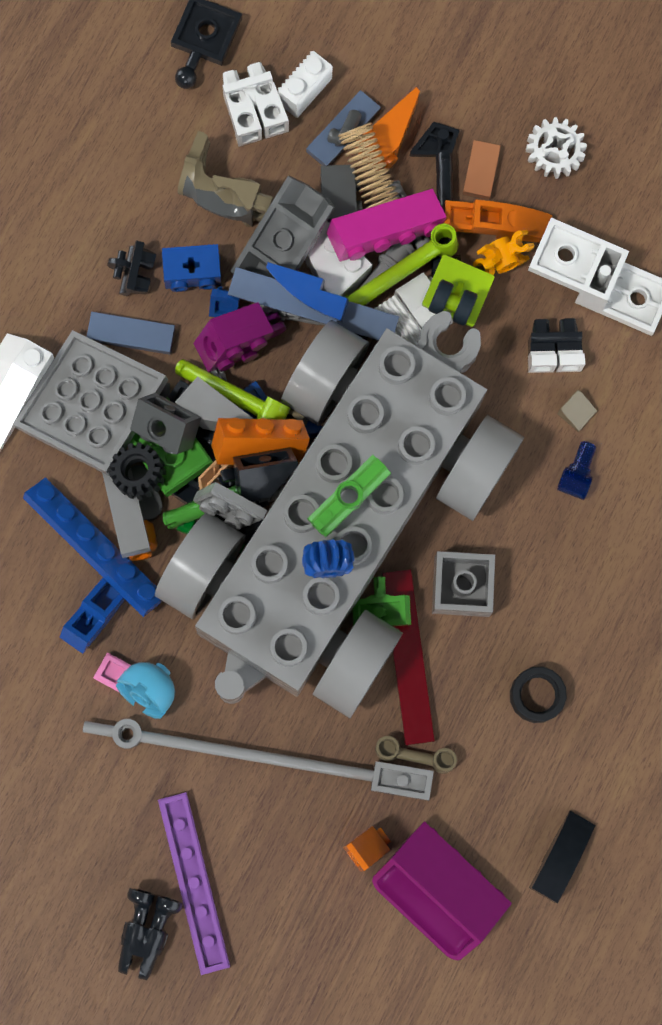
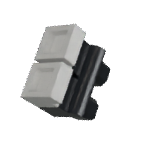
[528,318,585,373]

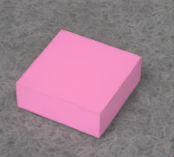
[93,652,131,693]

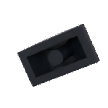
[233,447,298,502]

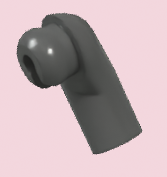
[327,110,362,147]

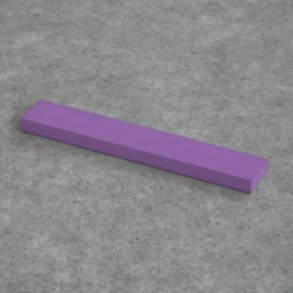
[158,792,230,975]

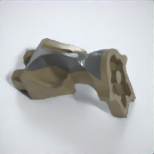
[177,131,273,227]

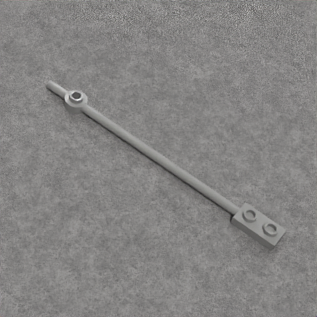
[83,719,434,801]

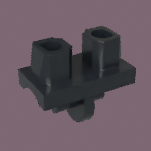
[107,240,156,297]

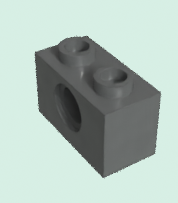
[130,393,201,454]

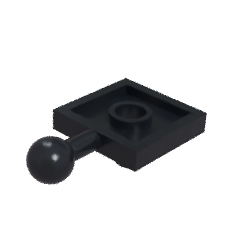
[171,0,242,89]

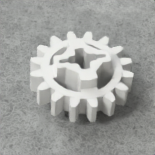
[525,117,587,179]

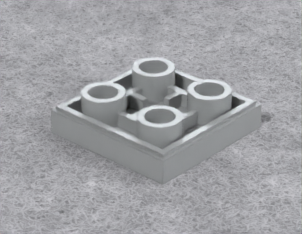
[193,482,267,530]

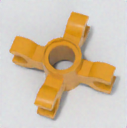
[473,230,535,275]

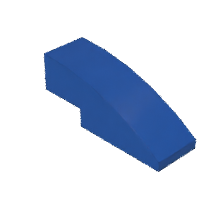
[266,262,349,322]
[60,578,125,654]

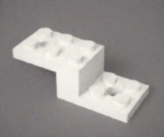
[528,218,662,336]

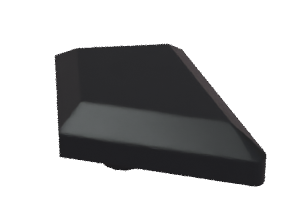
[410,122,460,157]

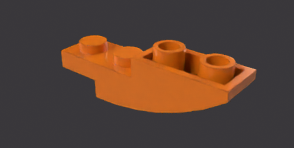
[443,199,553,243]

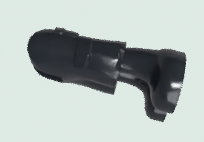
[118,888,182,980]

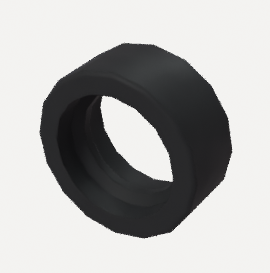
[510,667,567,723]

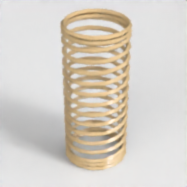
[338,122,400,209]

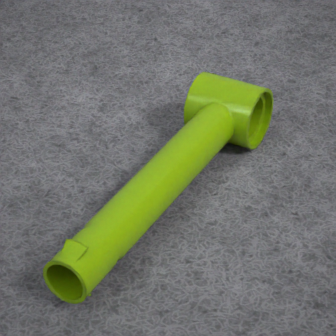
[345,224,458,306]
[175,359,291,420]

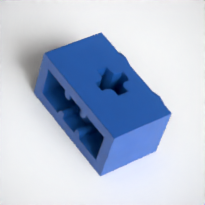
[162,244,221,292]

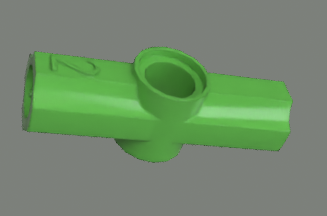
[307,455,391,538]

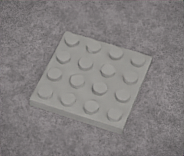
[13,330,168,476]

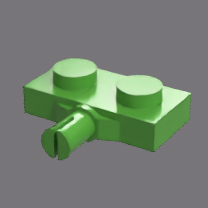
[353,577,411,626]

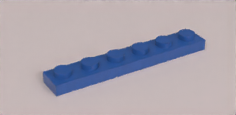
[23,477,163,617]

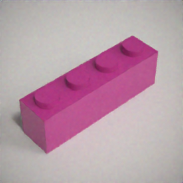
[326,189,446,262]

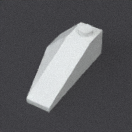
[0,333,54,452]

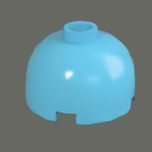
[116,662,175,719]

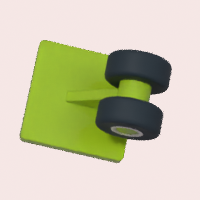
[422,255,495,327]

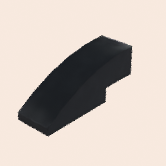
[529,810,596,903]

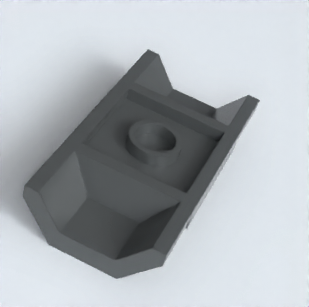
[230,176,335,279]

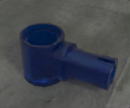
[557,441,596,500]

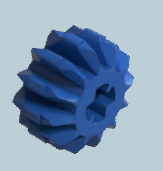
[302,539,355,579]

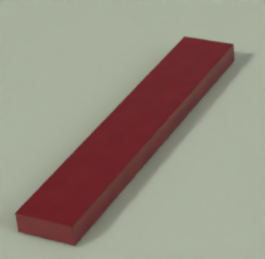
[382,569,435,746]

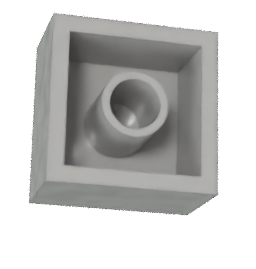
[432,551,495,617]

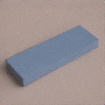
[306,90,381,166]
[87,312,175,355]

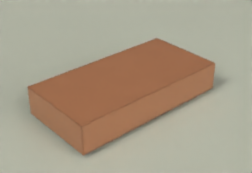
[462,140,501,200]

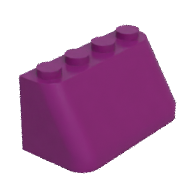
[372,821,512,960]

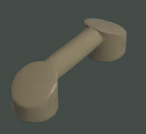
[375,736,457,774]

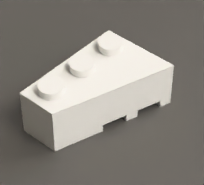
[305,221,372,297]

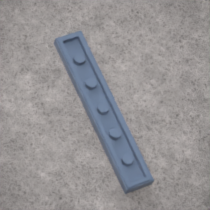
[228,267,399,341]

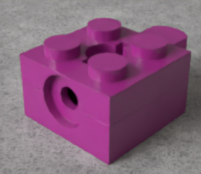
[193,302,286,372]

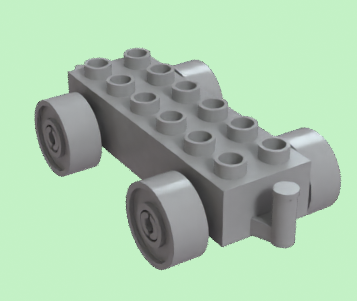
[155,311,525,718]

